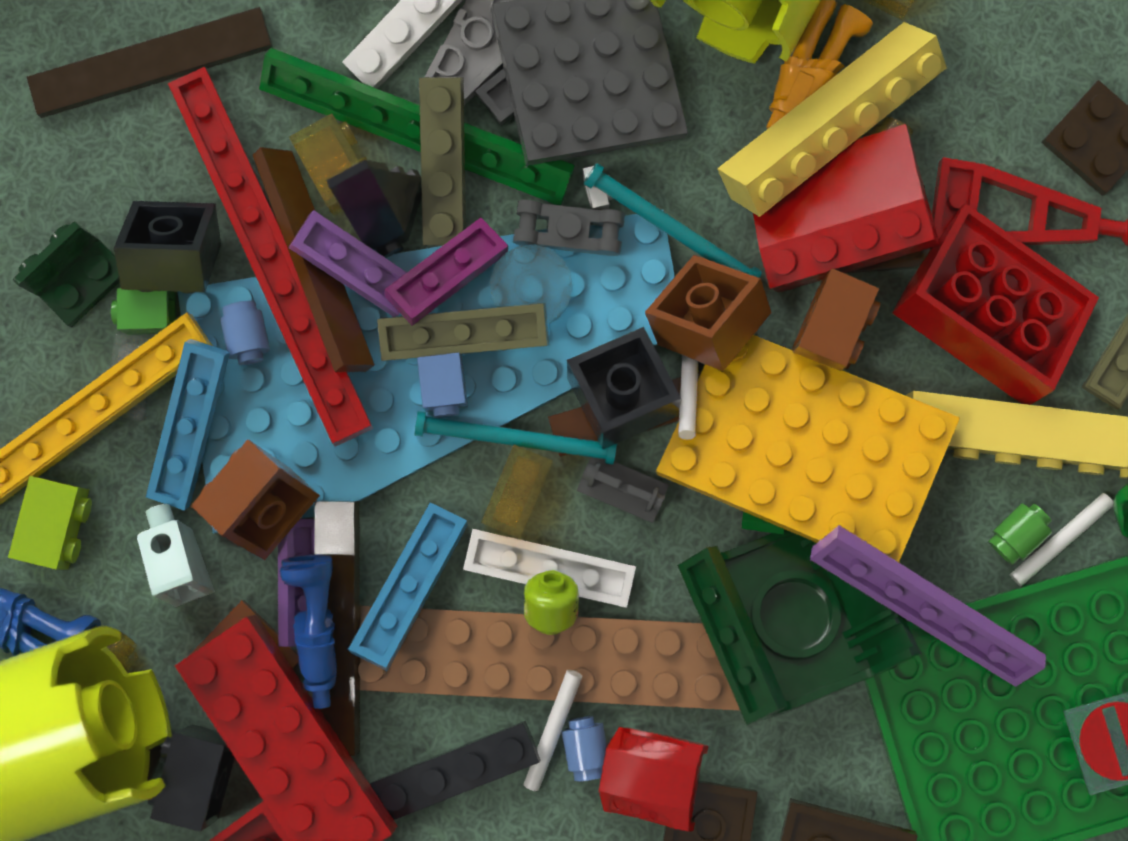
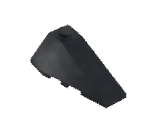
[326,159,422,258]

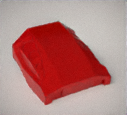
[599,727,709,832]

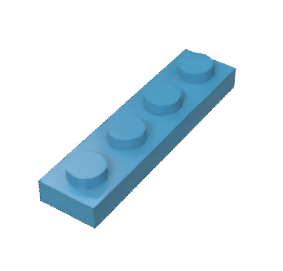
[146,339,230,511]
[348,503,468,672]

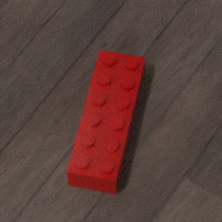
[175,615,397,841]

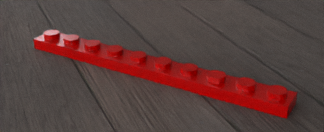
[168,67,374,447]

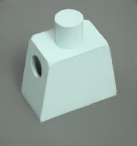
[137,504,215,607]

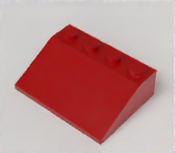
[753,124,940,292]
[892,203,1099,405]

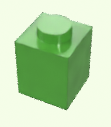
[111,288,176,335]

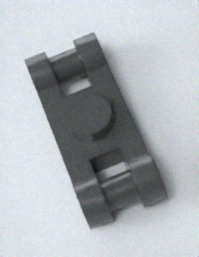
[513,200,625,256]

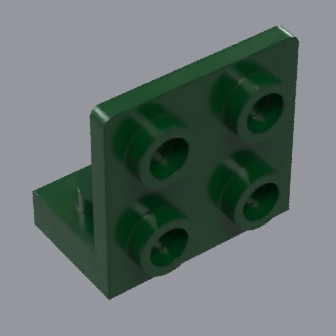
[13,221,120,328]

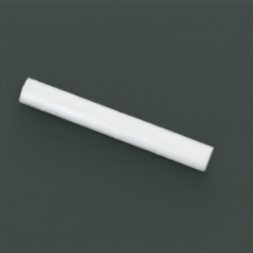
[678,355,698,440]
[1009,493,1113,587]
[523,670,583,791]

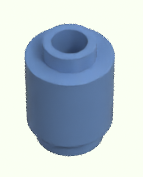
[220,301,270,365]
[562,716,607,781]

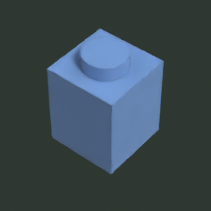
[417,352,468,418]

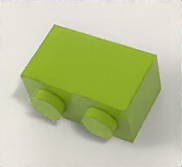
[8,476,92,570]

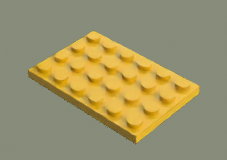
[656,335,960,562]

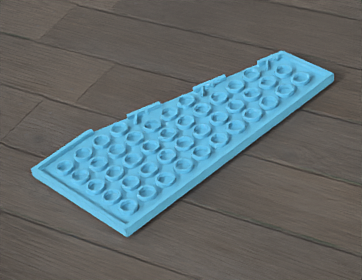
[177,209,675,534]

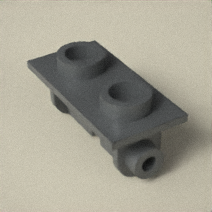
[577,457,669,523]

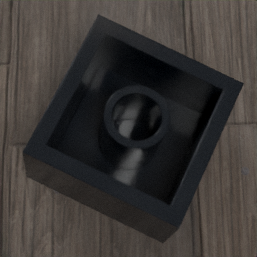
[114,201,221,293]
[567,327,681,449]
[148,724,235,832]

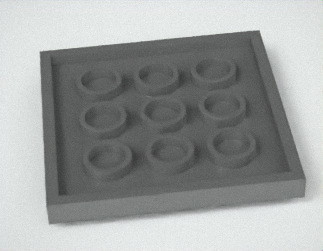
[491,0,688,166]

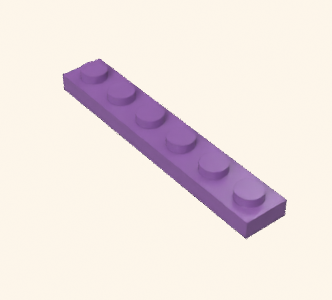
[810,525,1046,687]

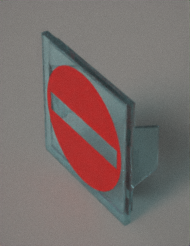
[1063,692,1128,795]

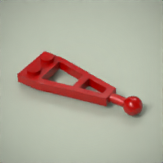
[932,157,1128,246]

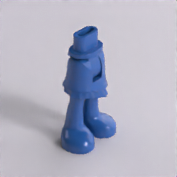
[280,554,337,709]
[0,588,101,656]

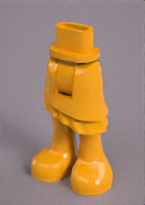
[766,0,873,129]

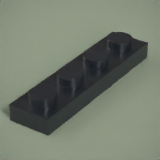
[370,720,541,820]

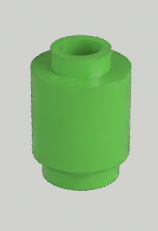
[988,503,1052,565]

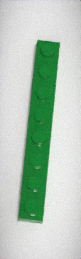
[259,48,575,206]

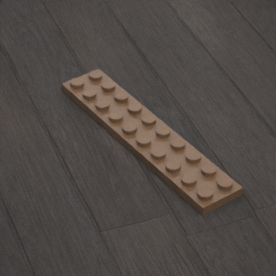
[358,605,740,710]

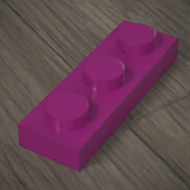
[384,217,508,326]

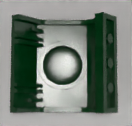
[677,529,921,725]

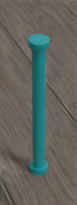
[583,163,762,278]
[414,411,617,465]

